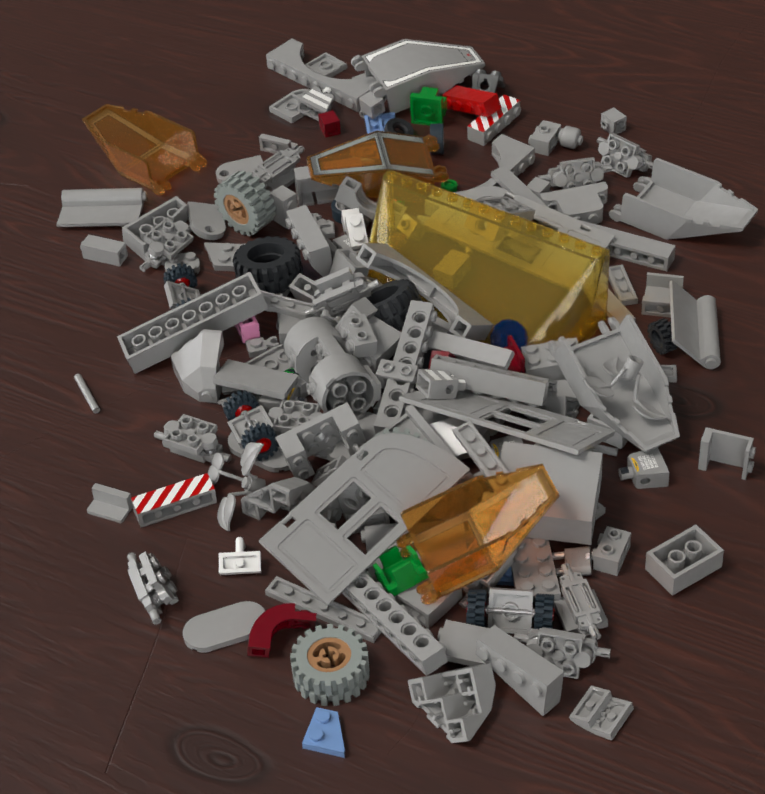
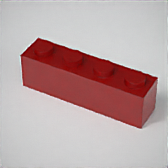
[442,85,502,117]

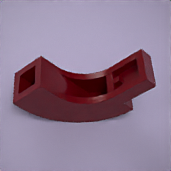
[247,603,317,658]

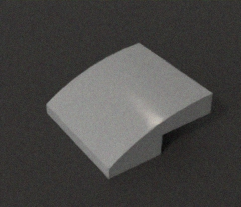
[569,686,634,740]

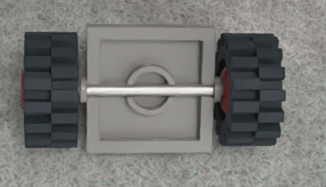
[163,263,200,309]
[223,390,279,461]
[466,587,554,634]

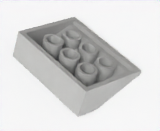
[285,205,332,277]

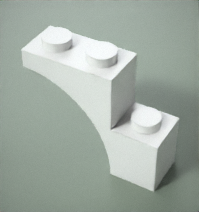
[341,208,368,250]

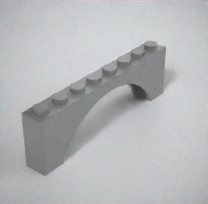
[266,39,377,112]
[425,134,535,217]
[355,243,494,341]

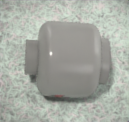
[558,126,584,149]

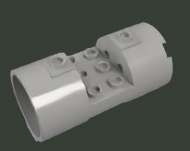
[284,317,381,420]

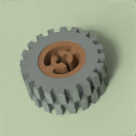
[214,170,276,236]
[290,624,370,706]

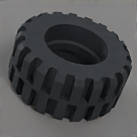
[233,236,303,294]
[367,279,423,331]

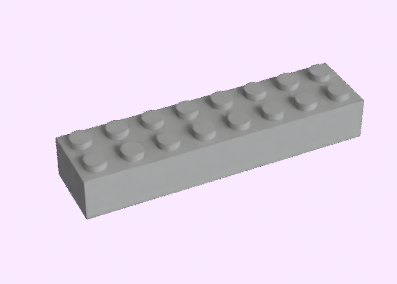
[117,272,269,374]

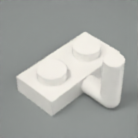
[219,537,261,575]

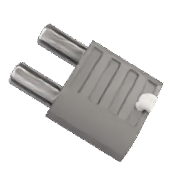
[552,546,592,576]

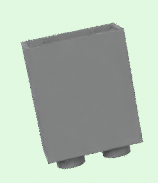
[481,442,603,545]

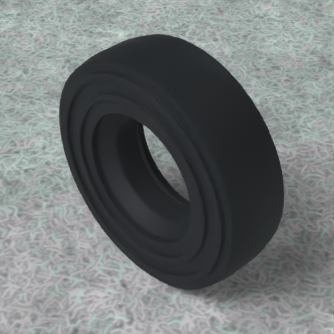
[384,118,414,144]

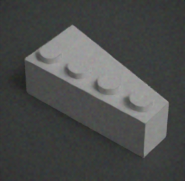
[122,196,188,260]
[476,625,564,716]

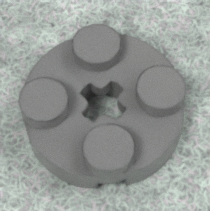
[165,252,200,274]

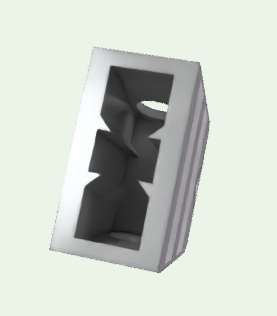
[297,87,334,121]
[416,369,466,399]

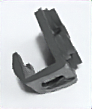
[472,69,506,93]

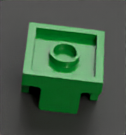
[410,87,447,126]
[373,545,429,596]

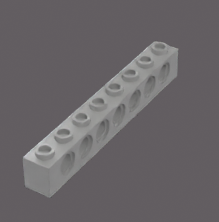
[374,300,437,434]
[342,570,448,676]

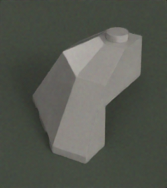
[171,329,224,403]
[520,377,580,424]
[241,477,316,520]
[408,663,496,743]

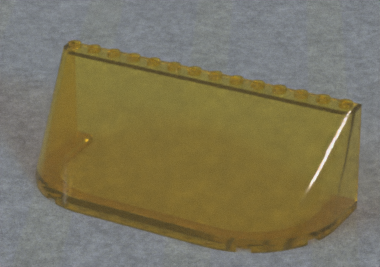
[367,169,610,351]

